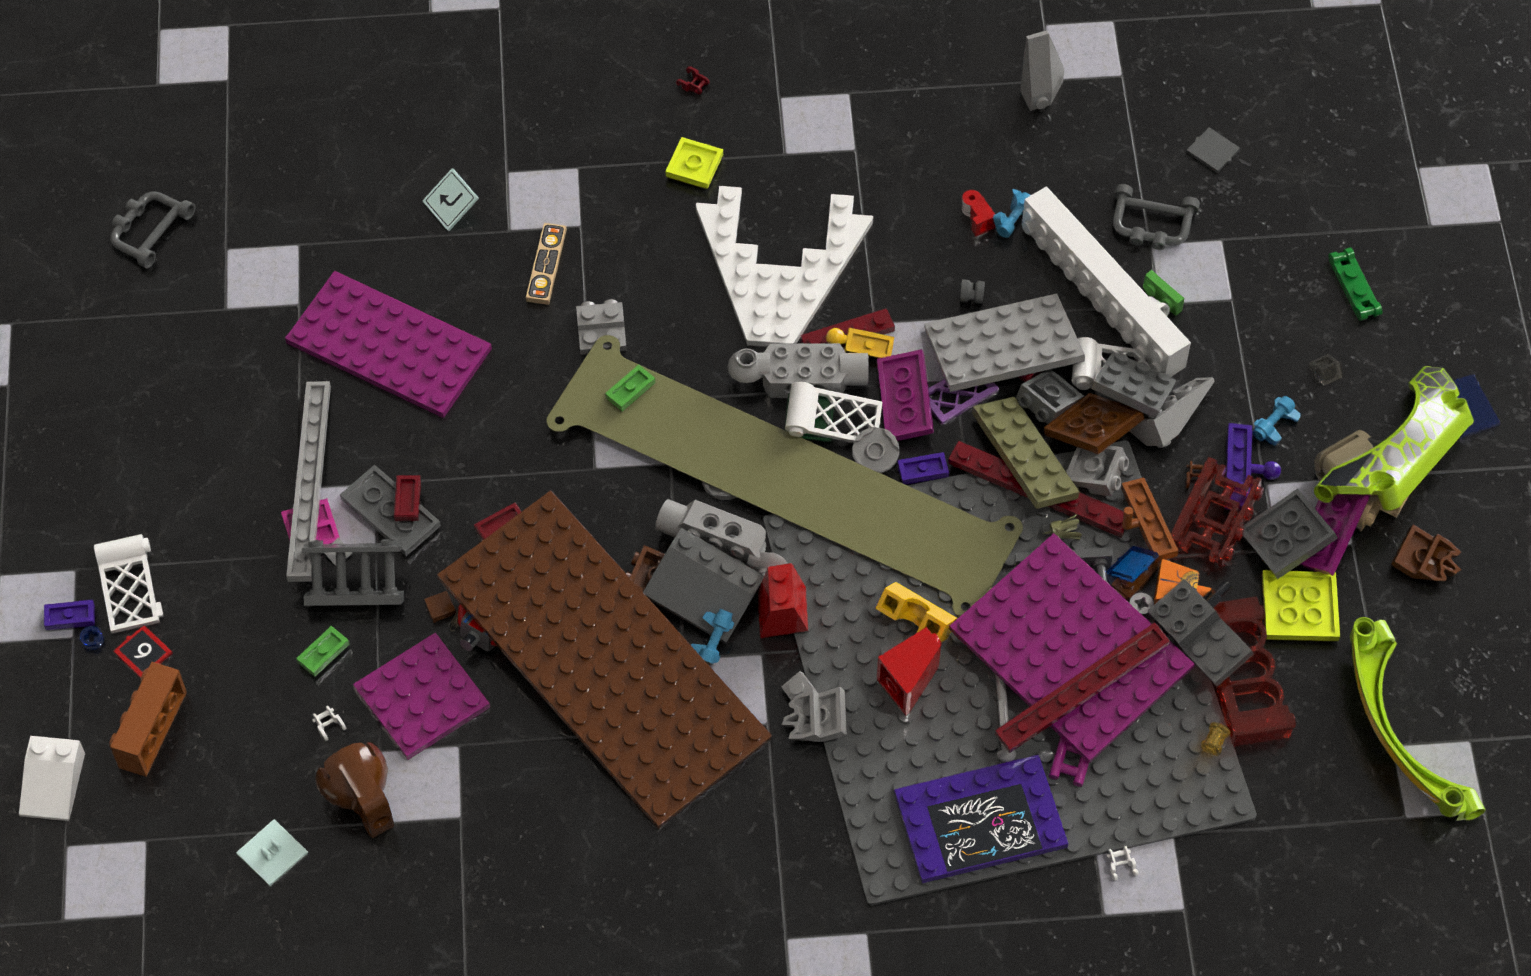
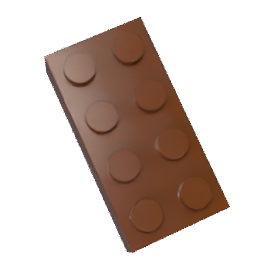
[110,662,187,777]

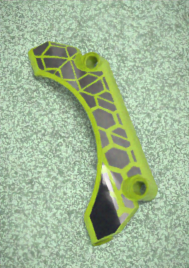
[1314,366,1474,511]

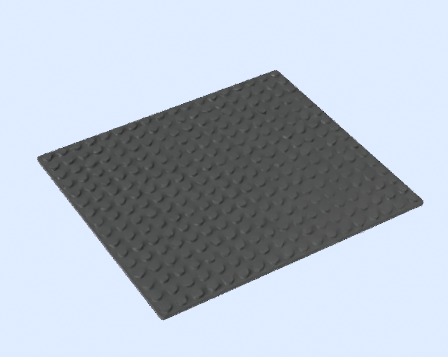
[763,441,1257,905]

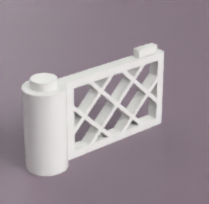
[1072,337,1150,390]
[785,382,882,443]
[94,534,164,633]

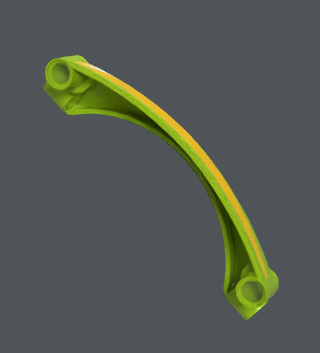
[1350,617,1485,821]

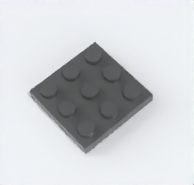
[1091,351,1176,418]
[1238,489,1338,579]

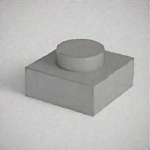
[781,671,817,700]

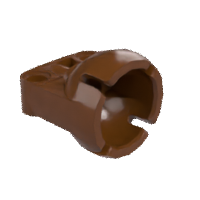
[315,742,394,839]

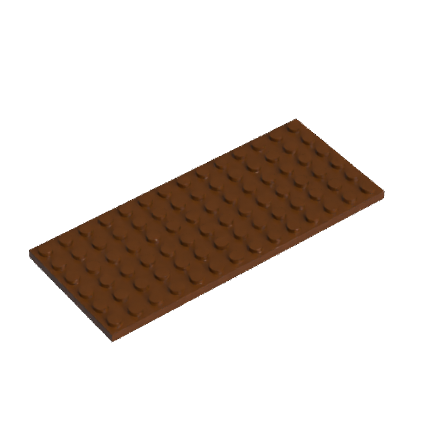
[437,490,772,829]

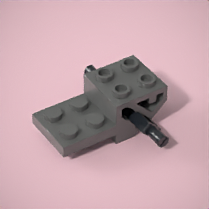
[1148,578,1254,686]

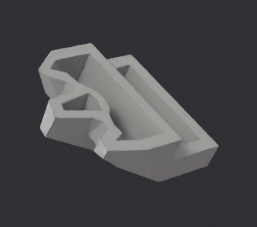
[782,687,847,742]

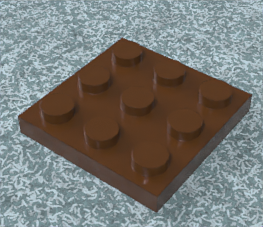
[1044,393,1144,455]

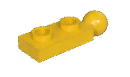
[826,328,895,358]

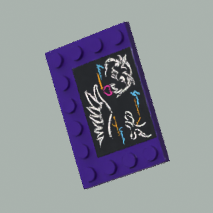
[894,755,1069,883]

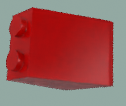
[758,563,808,638]
[877,627,942,716]

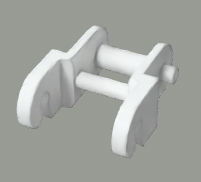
[312,706,347,741]
[1107,846,1138,881]

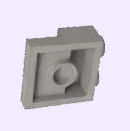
[576,299,627,355]
[1066,446,1129,496]

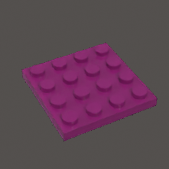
[353,633,490,760]

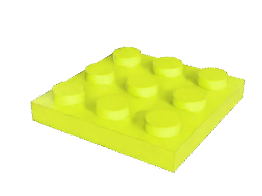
[1262,570,1340,641]

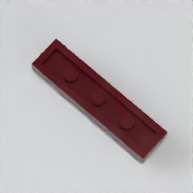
[801,308,895,348]

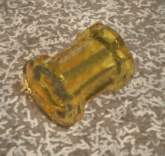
[1200,722,1230,756]

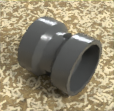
[960,279,985,304]

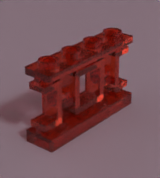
[1171,457,1264,568]

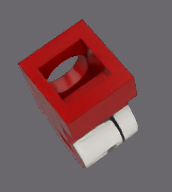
[962,190,996,236]

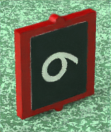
[114,625,173,678]

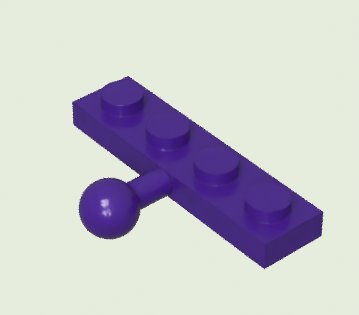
[1225,423,1281,511]

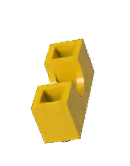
[875,582,957,643]

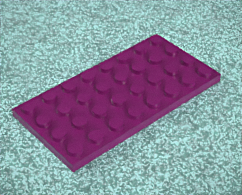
[285,271,492,418]

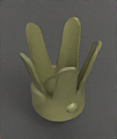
[1045,514,1082,539]

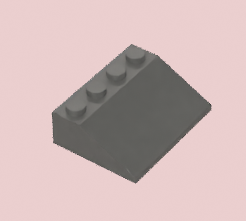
[643,528,764,644]

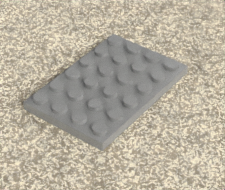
[924,294,1085,392]

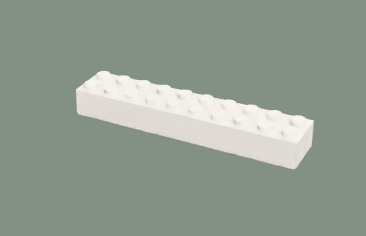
[1022,186,1191,377]

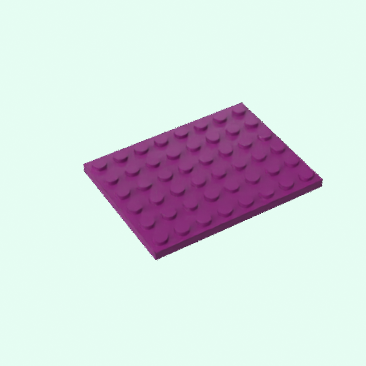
[949,533,1195,764]

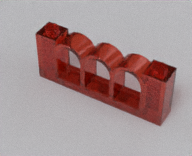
[1213,596,1296,746]

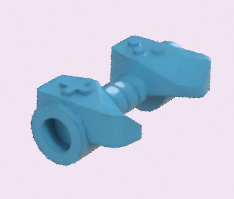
[993,189,1031,238]
[1252,396,1300,445]
[691,609,734,664]

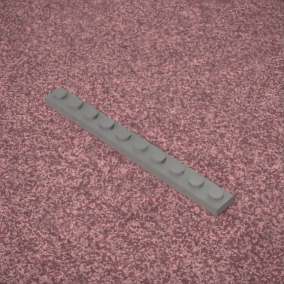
[286,381,331,582]

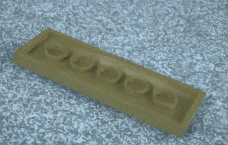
[972,397,1080,509]

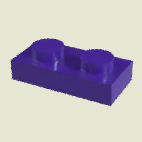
[897,452,949,484]
[44,600,95,630]

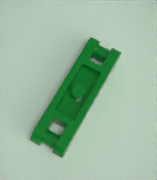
[1328,247,1383,321]

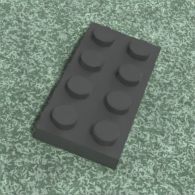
[340,465,441,556]

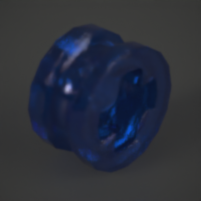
[80,626,104,650]

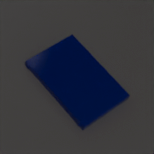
[1453,374,1500,437]

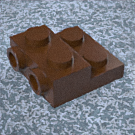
[626,545,665,592]

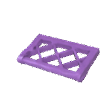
[928,379,999,425]

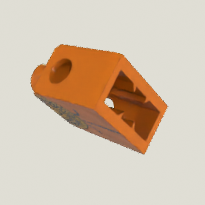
[1153,559,1211,605]

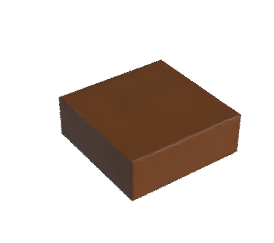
[424,591,456,623]

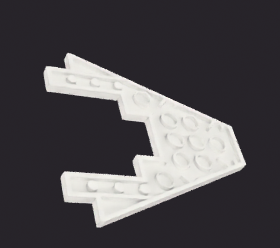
[696,186,873,347]

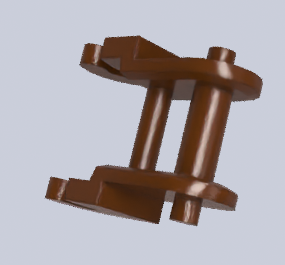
[1186,461,1210,490]

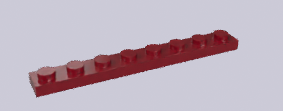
[948,441,1126,538]
[995,622,1170,753]

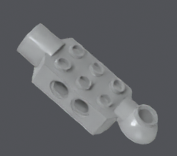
[727,343,868,398]
[655,499,788,575]

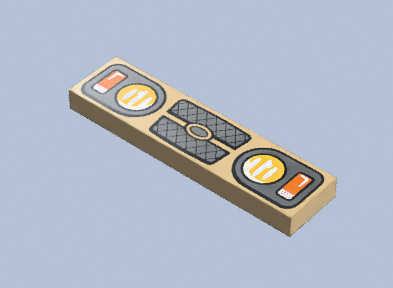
[526,223,567,305]

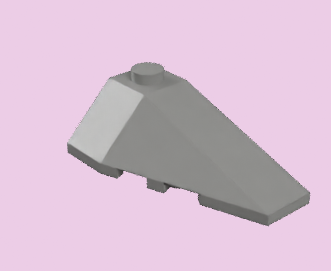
[1020,30,1065,111]
[1129,377,1215,448]

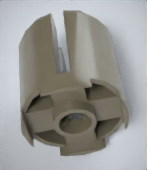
[1314,430,1374,482]

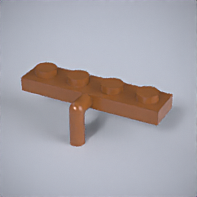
[1121,478,1178,562]

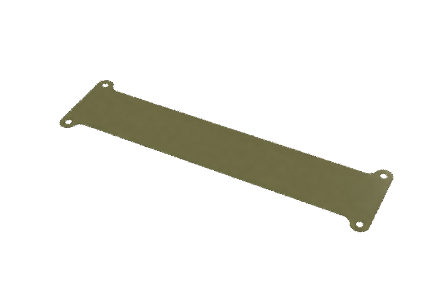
[547,335,1023,617]

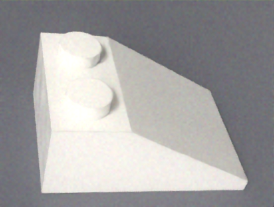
[19,736,85,821]

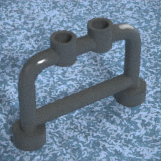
[1113,184,1200,250]
[110,191,196,269]

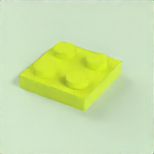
[665,137,723,189]

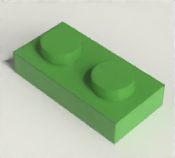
[1143,270,1185,316]
[605,365,656,412]
[296,626,350,677]

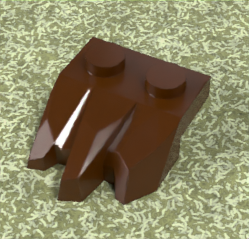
[1391,524,1461,581]

